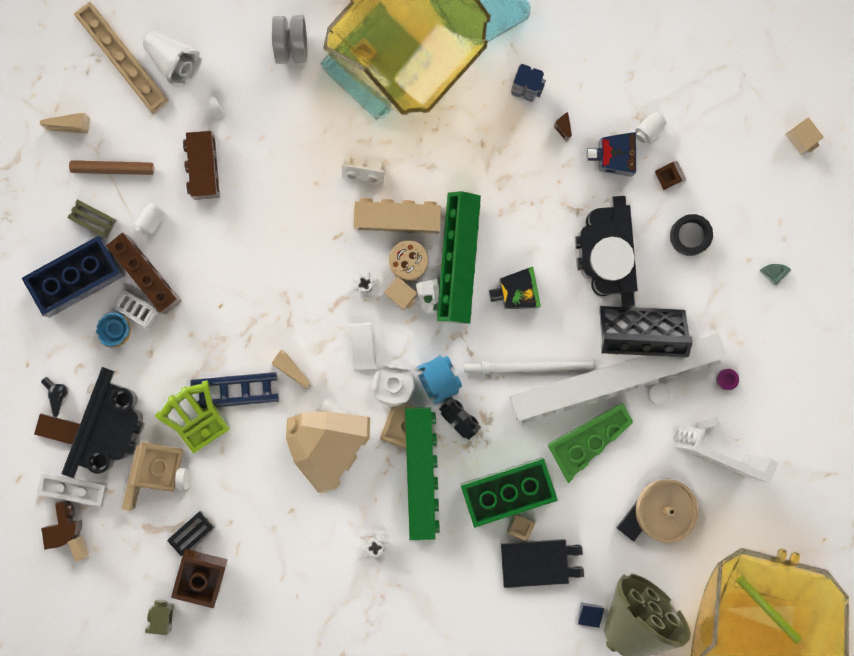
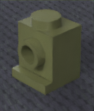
[145,600,174,635]

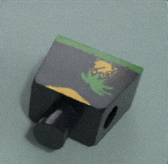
[488,267,541,309]

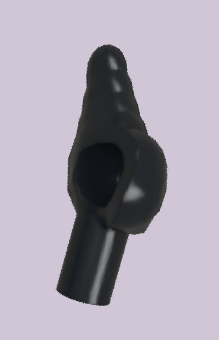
[41,377,68,417]

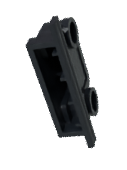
[574,196,638,307]
[61,367,145,478]

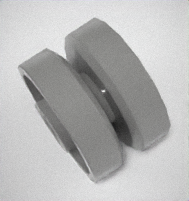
[271,15,308,64]

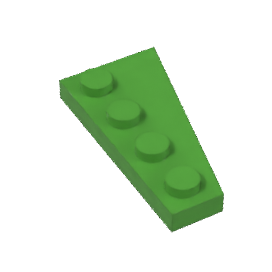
[547,402,633,483]

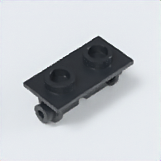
[438,396,481,440]

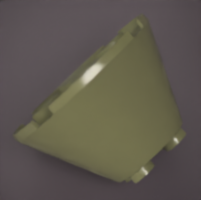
[604,573,691,656]

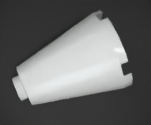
[143,31,202,87]

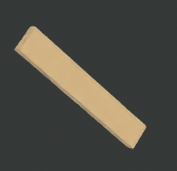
[74,1,169,114]

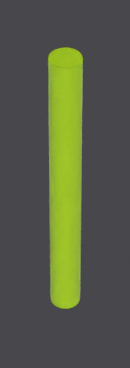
[736,576,802,644]

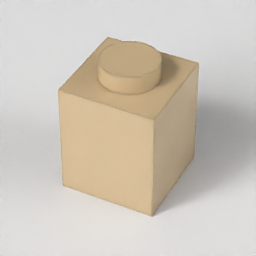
[785,117,824,154]
[384,276,418,311]

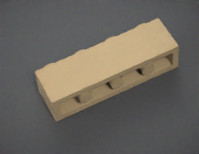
[353,198,441,234]

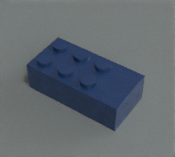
[21,235,125,318]

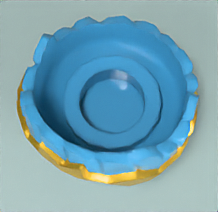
[95,312,131,348]

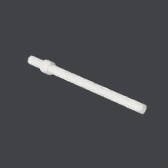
[464,361,593,375]

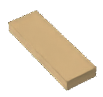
[121,445,140,511]

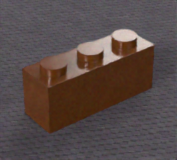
[183,131,220,200]

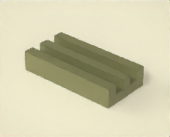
[67,199,117,238]

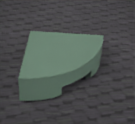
[759,264,791,285]

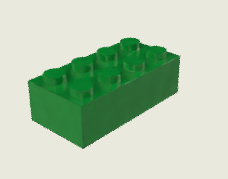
[460,457,558,528]

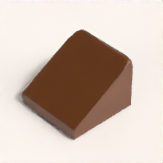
[554,112,572,142]
[655,161,686,190]

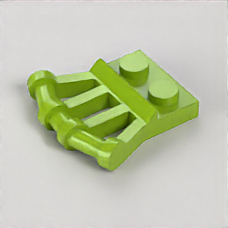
[155,380,230,454]

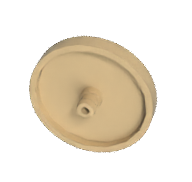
[636,479,698,543]

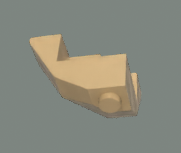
[286,411,370,494]

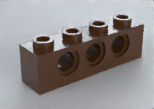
[106,232,182,314]

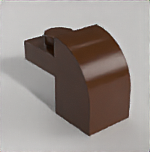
[41,500,82,550]

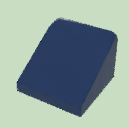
[578,602,604,628]

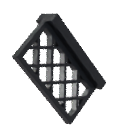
[599,306,693,357]

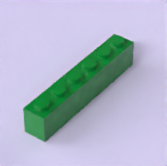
[437,191,481,324]
[405,407,440,540]

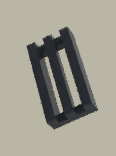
[167,511,215,556]

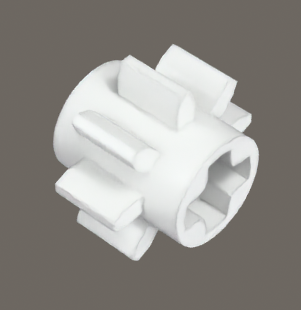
[352,271,378,298]
[362,533,389,561]

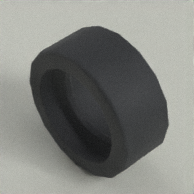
[670,214,713,256]

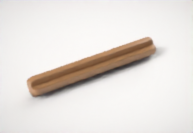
[69,160,155,175]

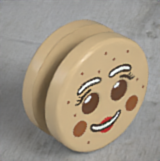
[389,241,429,282]

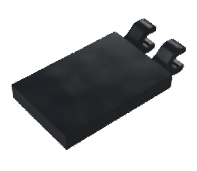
[501,539,584,588]

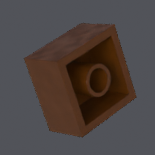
[171,549,228,609]

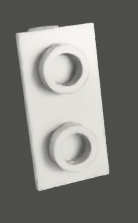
[342,157,386,184]

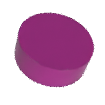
[716,369,739,390]

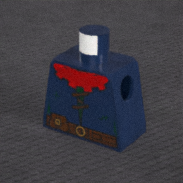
[586,132,636,177]

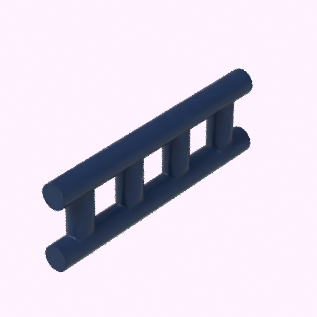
[190,372,279,410]

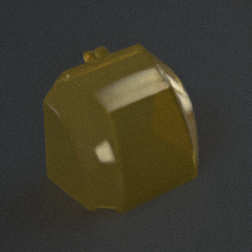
[323,0,491,115]
[690,548,849,656]

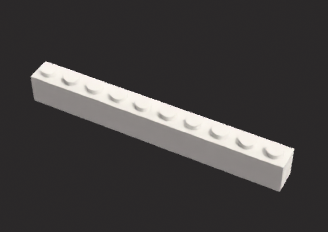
[509,333,726,424]

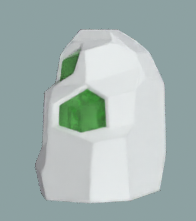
[416,279,439,316]

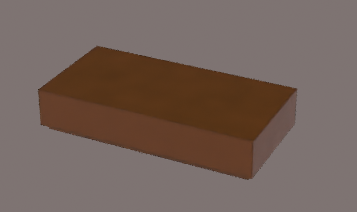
[34,413,80,444]

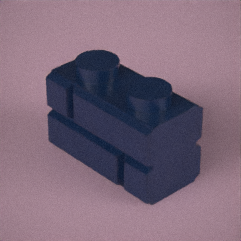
[511,64,546,102]

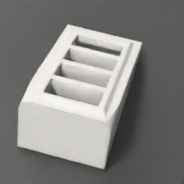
[112,289,160,329]

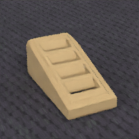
[39,113,90,134]
[271,350,311,388]

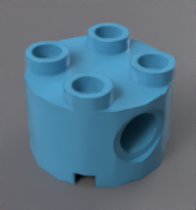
[416,355,462,405]

